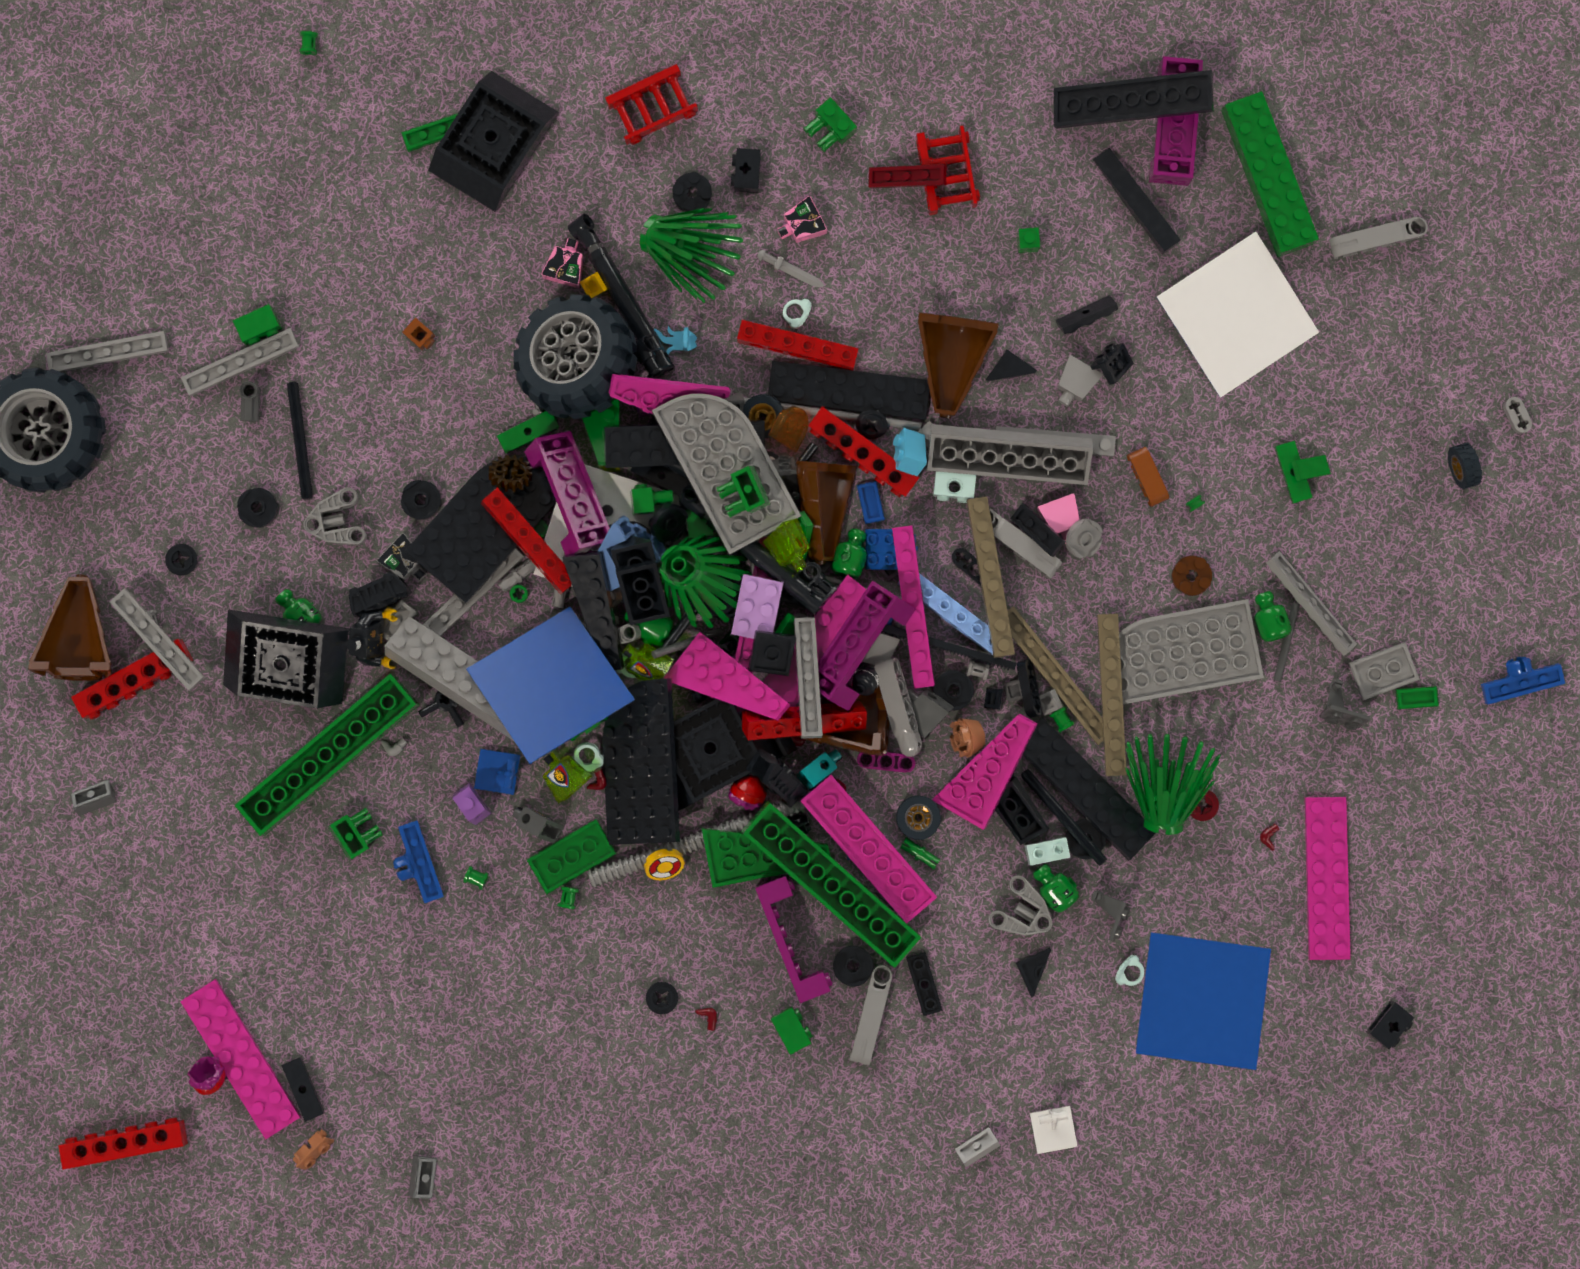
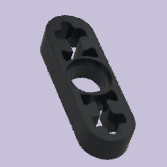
[951,548,981,587]
[1017,659,1042,718]

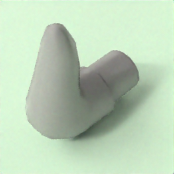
[381,738,408,756]

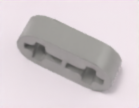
[1503,397,1532,434]

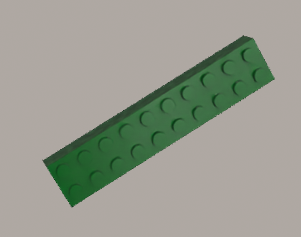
[234,673,420,836]
[741,801,922,968]

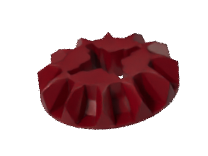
[1191,790,1219,821]

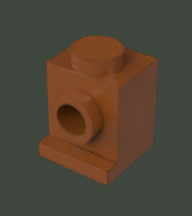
[402,317,435,350]

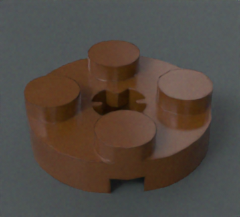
[1171,556,1212,596]

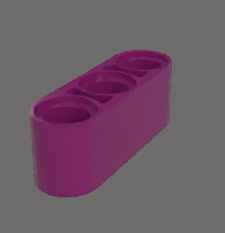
[857,752,916,773]

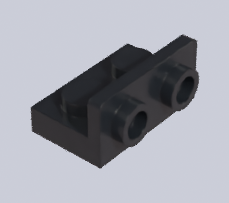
[1090,343,1134,385]

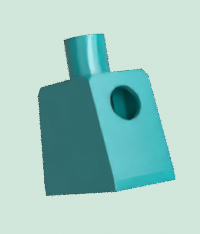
[796,749,843,791]

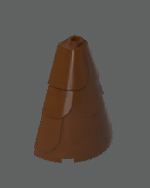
[918,312,999,419]
[796,461,856,565]
[28,574,112,681]
[796,686,889,756]

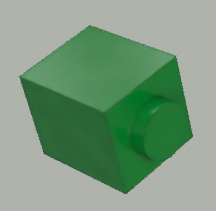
[1017,227,1040,253]

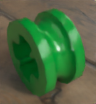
[1185,494,1206,513]
[510,585,528,603]

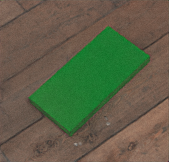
[527,819,617,895]

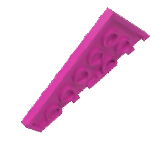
[608,374,731,414]
[663,632,790,721]
[932,714,1038,830]

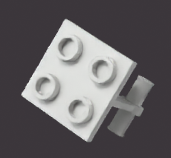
[1030,1106,1078,1154]

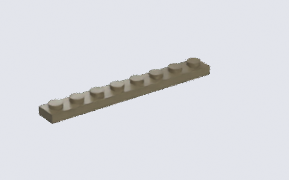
[966,497,1015,658]
[1007,606,1103,745]
[1097,614,1127,776]

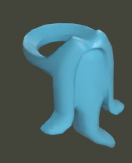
[654,326,697,354]

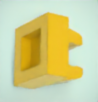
[580,272,607,298]

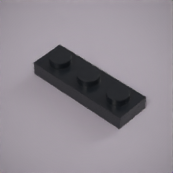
[1010,503,1066,557]

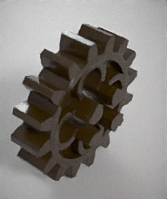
[489,455,532,492]

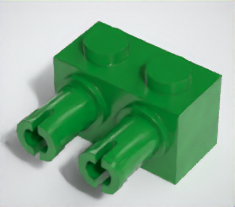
[803,97,857,153]
[717,466,771,518]
[630,484,673,516]
[328,808,383,861]

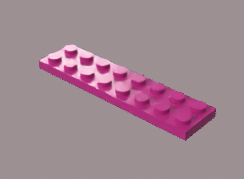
[763,575,866,707]
[800,774,937,924]
[1304,797,1351,960]
[180,979,301,1140]

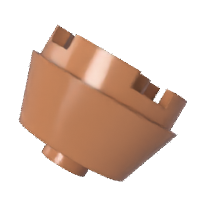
[950,718,985,758]

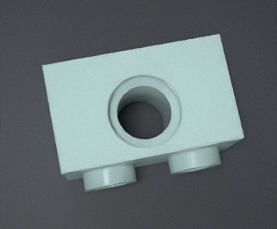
[933,471,976,503]
[1024,837,1070,866]

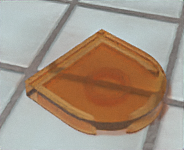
[769,406,809,453]

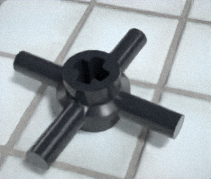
[418,690,464,728]

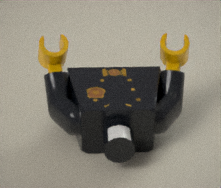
[346,607,398,669]

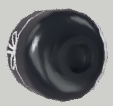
[851,666,879,696]

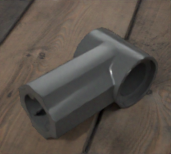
[239,381,261,422]

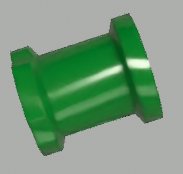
[299,31,318,55]
[1049,706,1075,732]
[463,866,489,890]
[557,886,579,909]

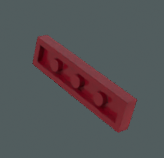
[868,164,947,189]

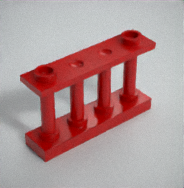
[605,64,698,145]
[916,125,980,215]

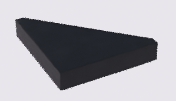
[986,350,1037,382]
[1015,947,1051,997]

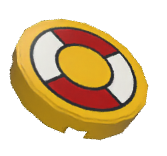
[644,849,685,881]

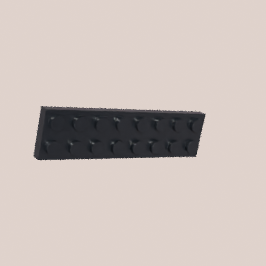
[1054,70,1214,129]
[768,361,929,420]
[604,420,765,468]
[1022,717,1155,861]

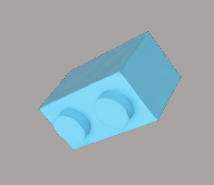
[893,428,927,476]

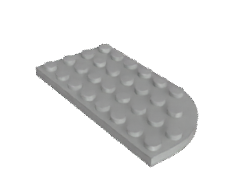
[652,394,801,555]
[1100,599,1264,704]

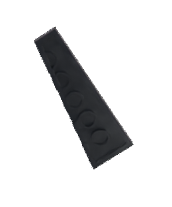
[562,552,625,670]

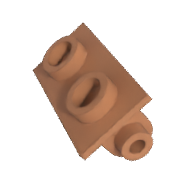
[293,1129,334,1170]

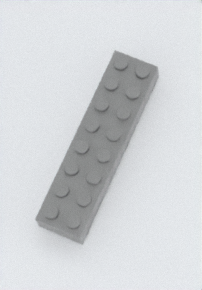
[927,424,1093,485]
[385,616,514,741]

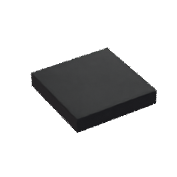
[748,630,796,676]

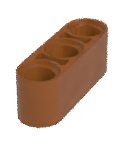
[1126,446,1169,507]

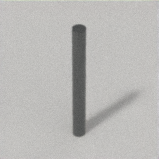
[1273,602,1300,682]
[651,627,724,659]

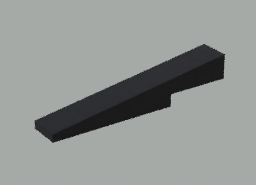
[1093,148,1181,255]

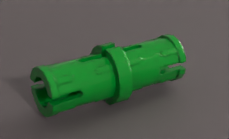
[900,837,940,870]

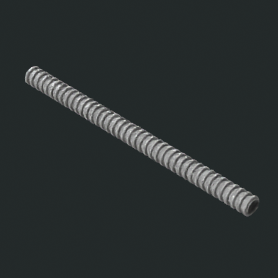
[588,791,810,887]

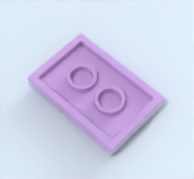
[731,574,784,639]

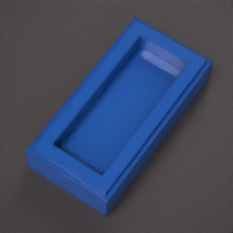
[857,481,885,524]

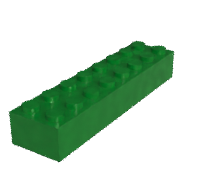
[1221,91,1319,258]

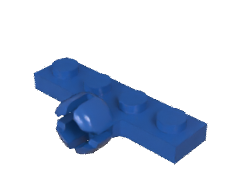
[1481,657,1565,704]
[393,820,444,904]

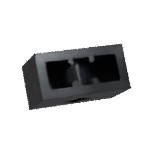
[731,148,761,193]
[1366,1001,1414,1049]

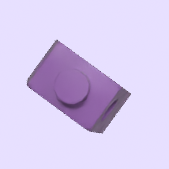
[452,783,492,825]

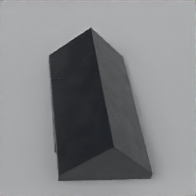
[611,536,670,625]
[995,773,1049,845]

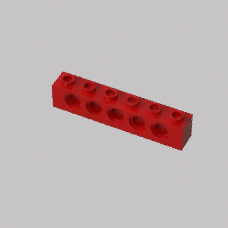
[737,320,859,371]
[808,406,920,498]
[481,487,572,595]
[71,639,194,720]
[742,701,867,741]
[58,1117,188,1170]

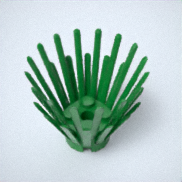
[640,208,743,303]
[659,534,752,628]
[1125,734,1221,835]

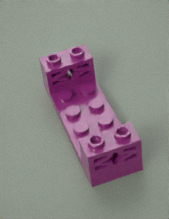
[1149,56,1203,186]
[524,431,610,555]
[818,580,916,711]
[755,875,833,1003]

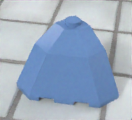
[598,516,666,591]

